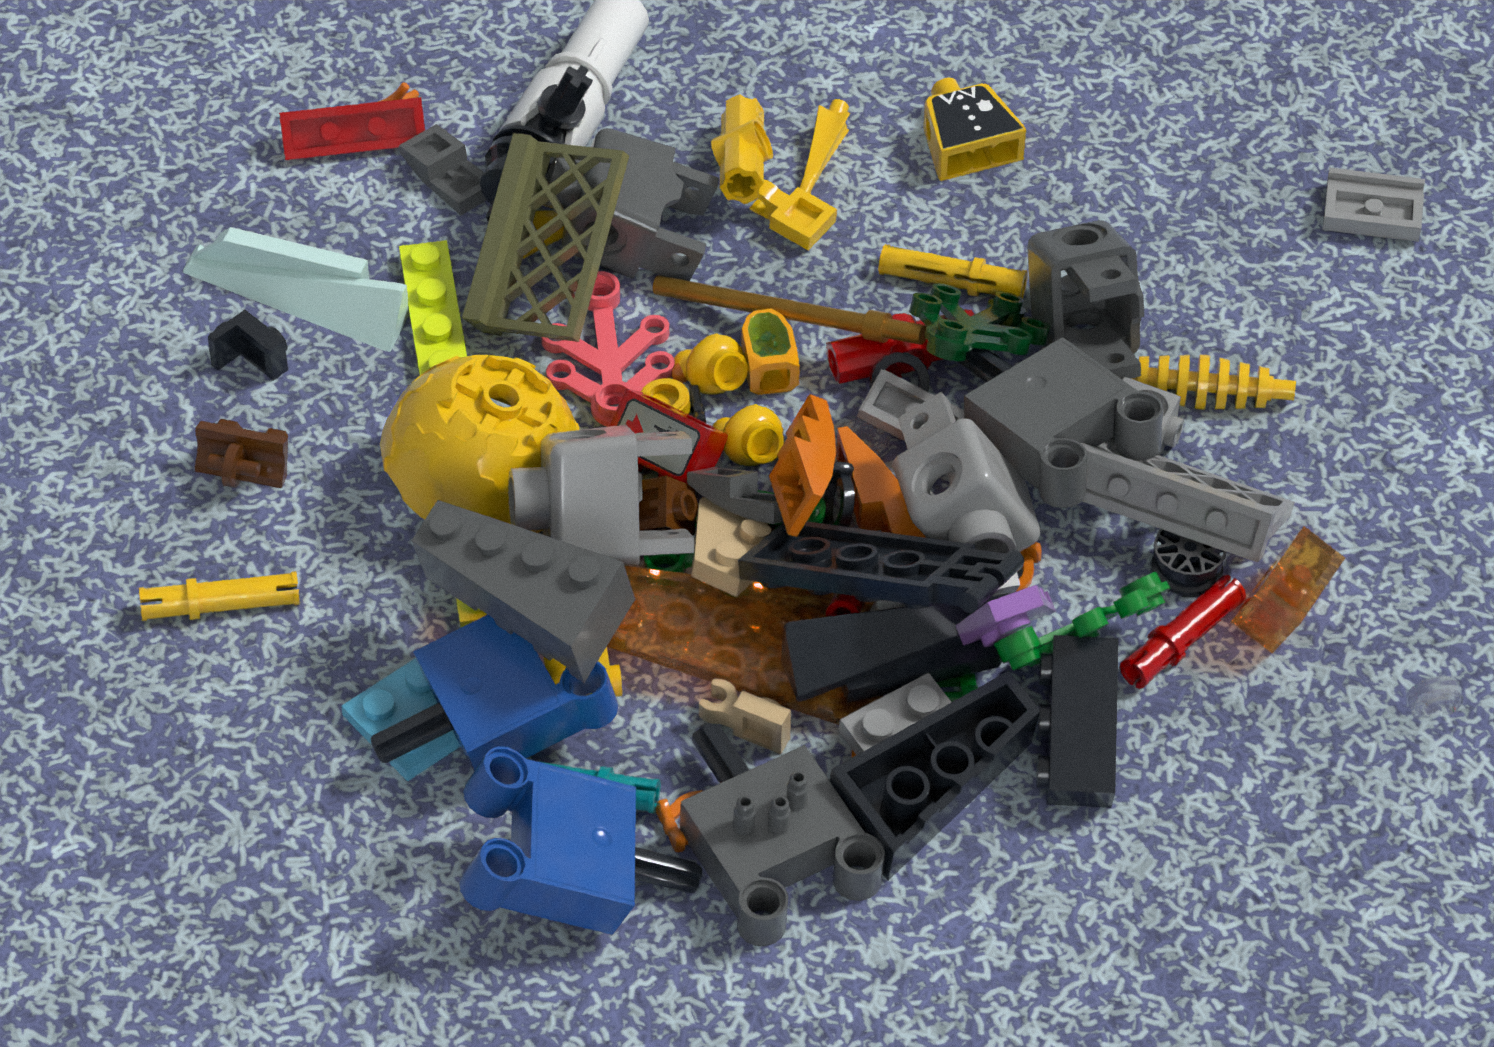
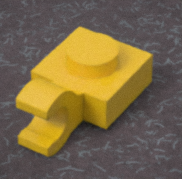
[750,179,837,251]

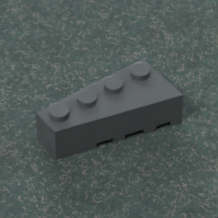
[411,500,635,683]

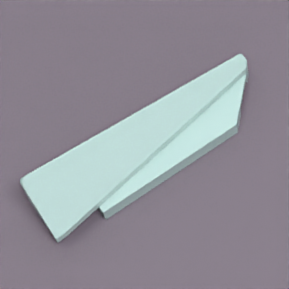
[183,227,409,352]

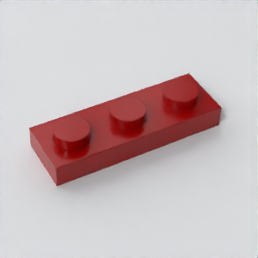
[279,97,425,160]

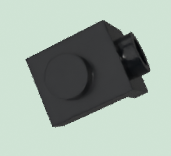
[208,310,288,381]

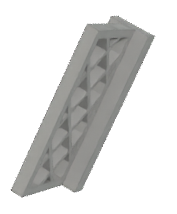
[1081,439,1295,562]

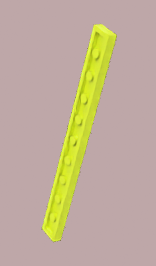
[399,240,488,628]

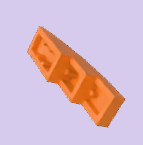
[769,394,836,537]
[836,426,927,538]

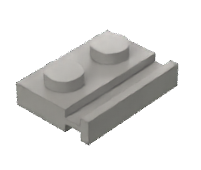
[1322,167,1425,242]

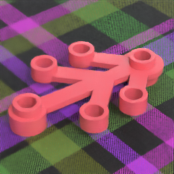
[542,271,675,427]

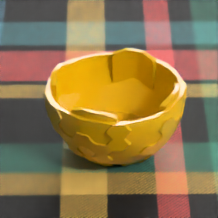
[380,355,579,533]

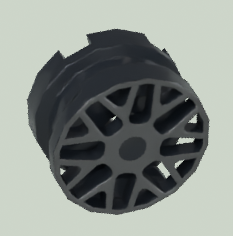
[1151,529,1226,597]

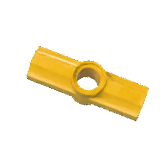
[711,94,773,204]

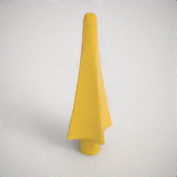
[800,99,850,193]

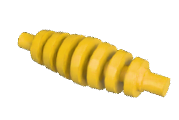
[1131,354,1296,410]

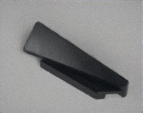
[781,593,1018,703]

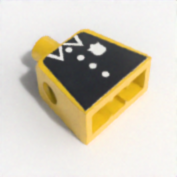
[923,77,1026,181]

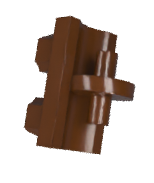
[195,419,288,488]

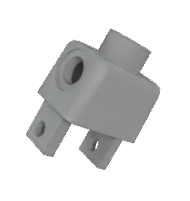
[893,392,1040,553]
[508,425,694,565]

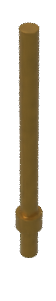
[653,275,926,345]

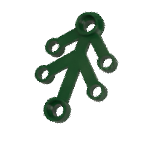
[909,284,1050,361]

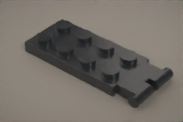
[738,522,1024,613]

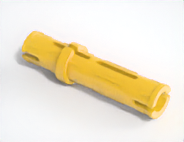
[878,244,1028,299]
[139,571,300,621]

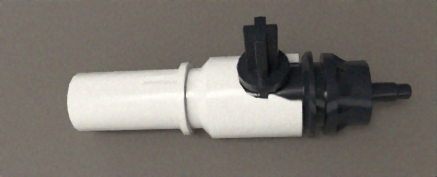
[480,0,649,222]

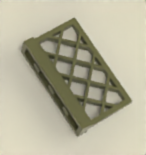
[462,133,629,342]

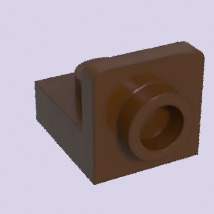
[639,476,698,536]

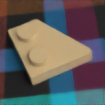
[691,497,775,597]

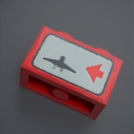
[609,389,728,484]

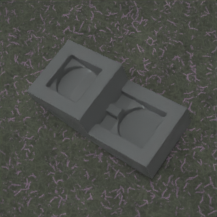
[399,124,487,216]
[687,467,784,524]

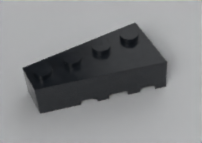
[829,671,1040,881]

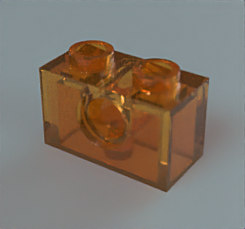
[1231,526,1345,654]

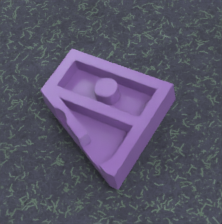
[956,585,1056,647]

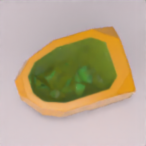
[741,309,800,395]

